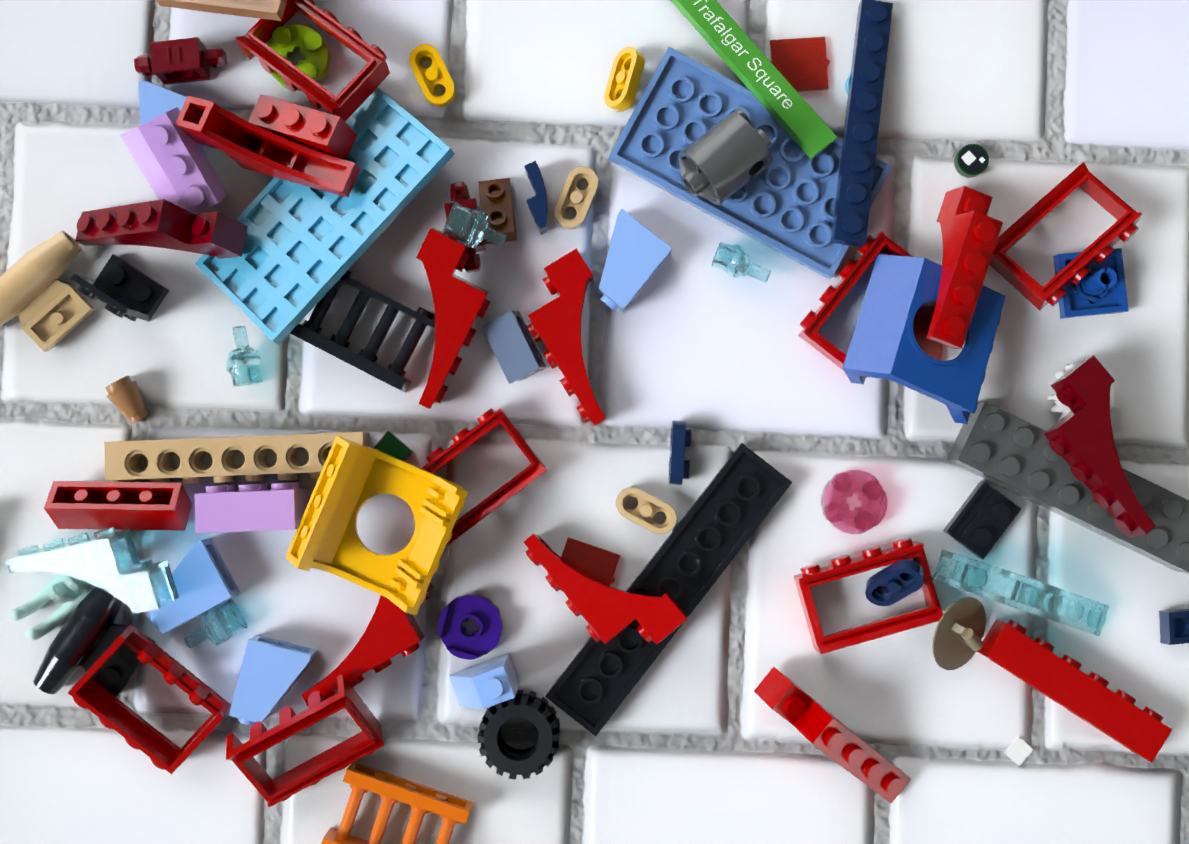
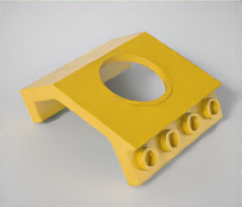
[285,435,468,615]

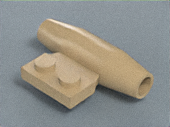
[0,230,95,352]

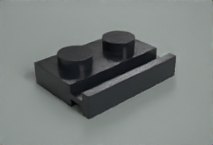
[943,481,1021,559]

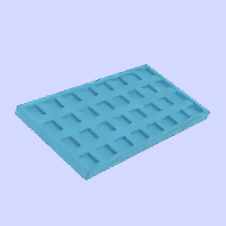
[195,87,455,345]

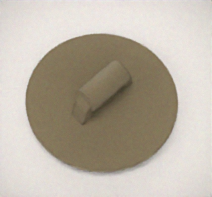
[932,597,986,670]

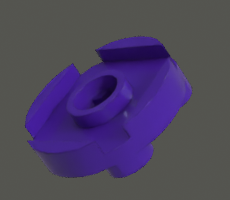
[438,594,503,660]

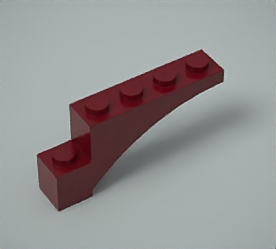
[75,199,248,259]
[1044,355,1156,538]

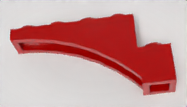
[174,96,360,198]
[926,186,1003,349]
[416,227,491,409]
[526,248,606,426]
[524,534,689,645]
[301,582,434,706]
[754,667,911,804]

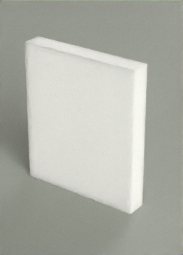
[1004,736,1033,766]

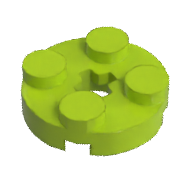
[267,25,330,91]

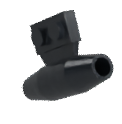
[33,575,156,697]

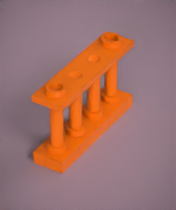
[321,762,473,844]

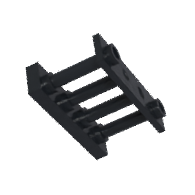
[290,270,435,392]

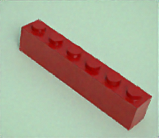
[977,619,1172,763]

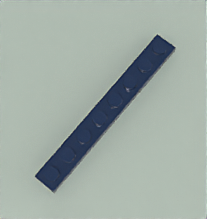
[831,0,893,248]

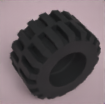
[478,690,560,780]

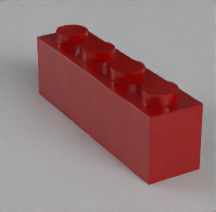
[44,481,192,531]

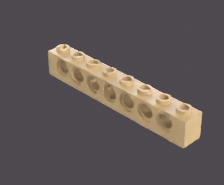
[104,432,369,484]

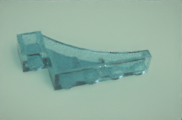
[5,527,179,614]
[932,549,1109,636]

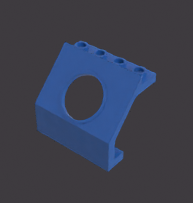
[842,254,1006,424]

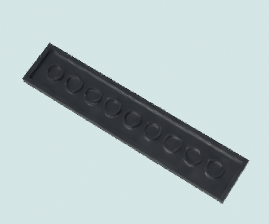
[545,443,792,736]

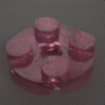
[821,470,888,534]

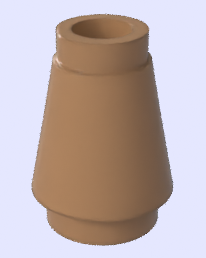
[105,375,149,425]

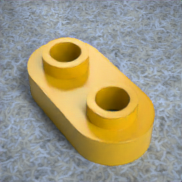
[409,44,456,107]
[604,47,645,112]

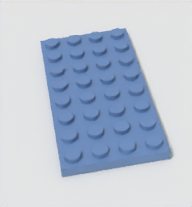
[608,47,892,280]

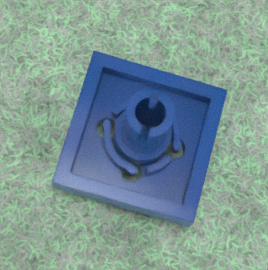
[1053,248,1129,319]

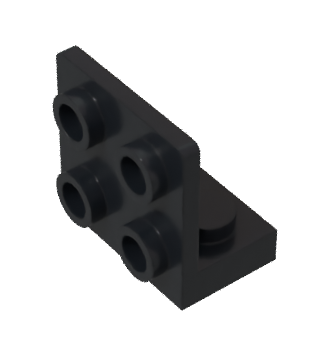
[71,254,170,322]

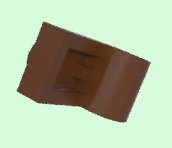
[478,178,517,244]

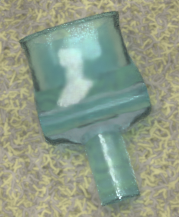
[443,202,506,248]
[711,242,771,283]
[225,326,263,386]
[184,599,247,649]

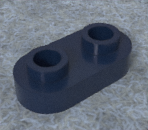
[668,421,691,485]
[865,559,924,606]

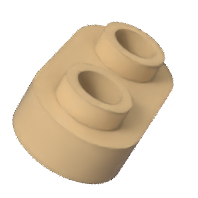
[554,167,598,230]
[616,487,677,534]

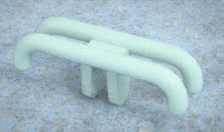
[10,532,132,640]

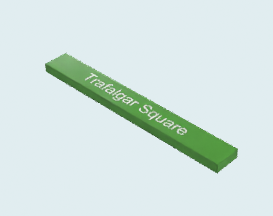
[670,0,838,160]

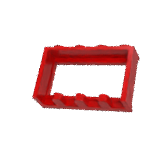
[235,0,390,122]
[989,162,1142,311]
[798,231,923,379]
[421,408,547,547]
[793,538,943,654]
[68,624,231,775]
[226,674,384,807]

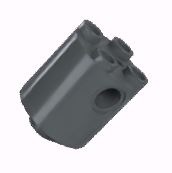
[679,108,773,205]

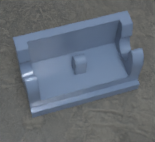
[481,310,547,384]

